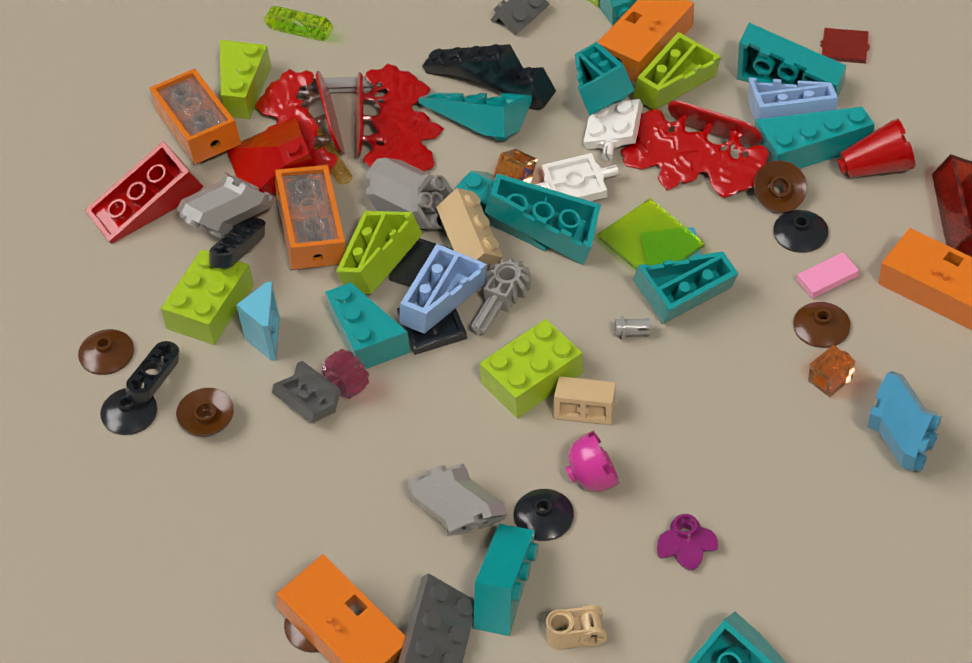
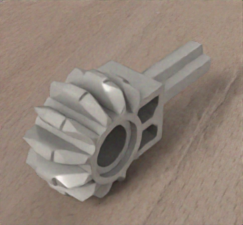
[471,257,531,335]

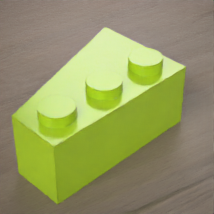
[633,32,721,109]
[220,40,271,119]
[336,211,423,294]

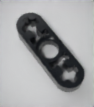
[126,341,179,403]

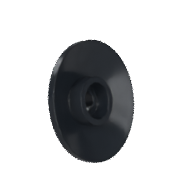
[773,210,828,253]
[100,388,158,435]
[514,489,574,541]

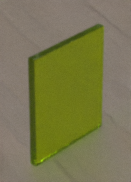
[597,198,705,270]

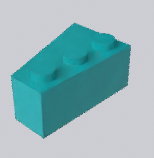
[575,42,635,116]
[633,251,739,324]
[325,282,410,372]
[473,523,539,636]

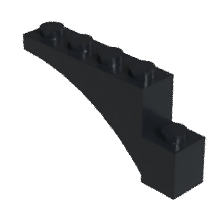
[422,44,556,108]

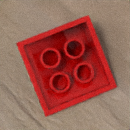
[227,117,317,194]

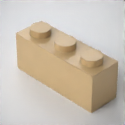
[436,188,503,271]

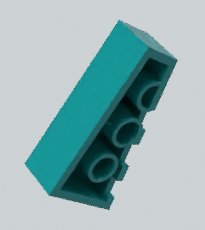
[755,106,875,169]

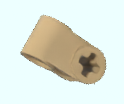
[546,605,608,650]

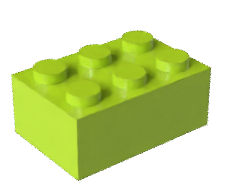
[160,249,254,345]
[479,319,583,418]

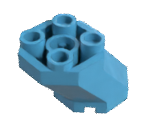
[867,371,942,472]

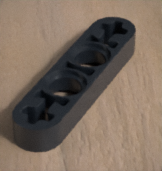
[209,218,266,268]

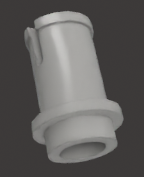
[615,316,650,339]

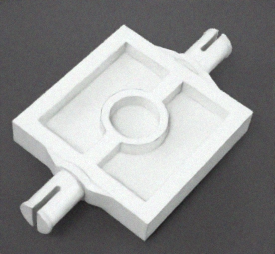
[583,99,643,161]
[535,153,619,201]

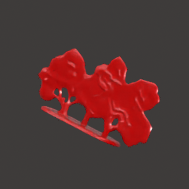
[355,63,444,172]
[621,100,769,198]

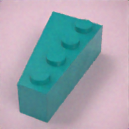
[737,22,846,97]
[484,173,601,265]

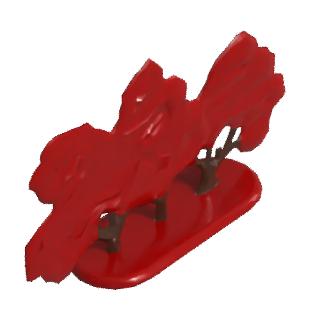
[255,69,345,174]

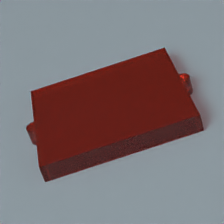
[820,28,870,64]

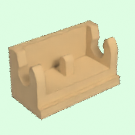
[554,376,616,425]

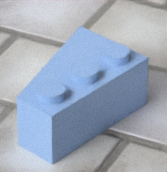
[748,78,838,120]
[399,244,487,334]

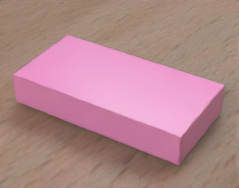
[797,252,859,299]

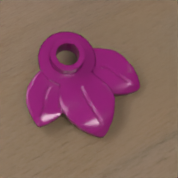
[657,514,718,570]

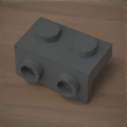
[491,0,550,35]
[272,361,341,423]

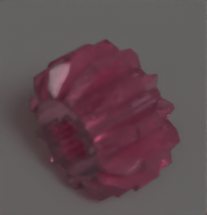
[322,349,369,399]

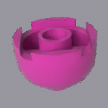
[565,430,620,492]

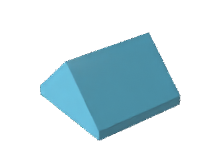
[237,282,280,361]

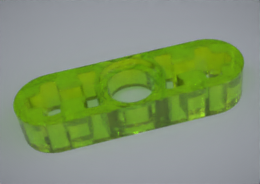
[264,6,333,41]

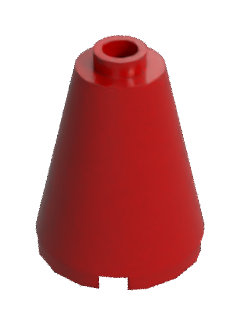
[837,118,916,178]

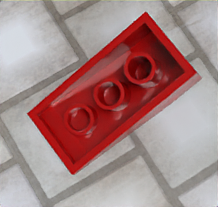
[85,141,203,244]

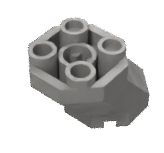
[366,158,453,230]
[177,172,276,238]
[407,464,507,536]

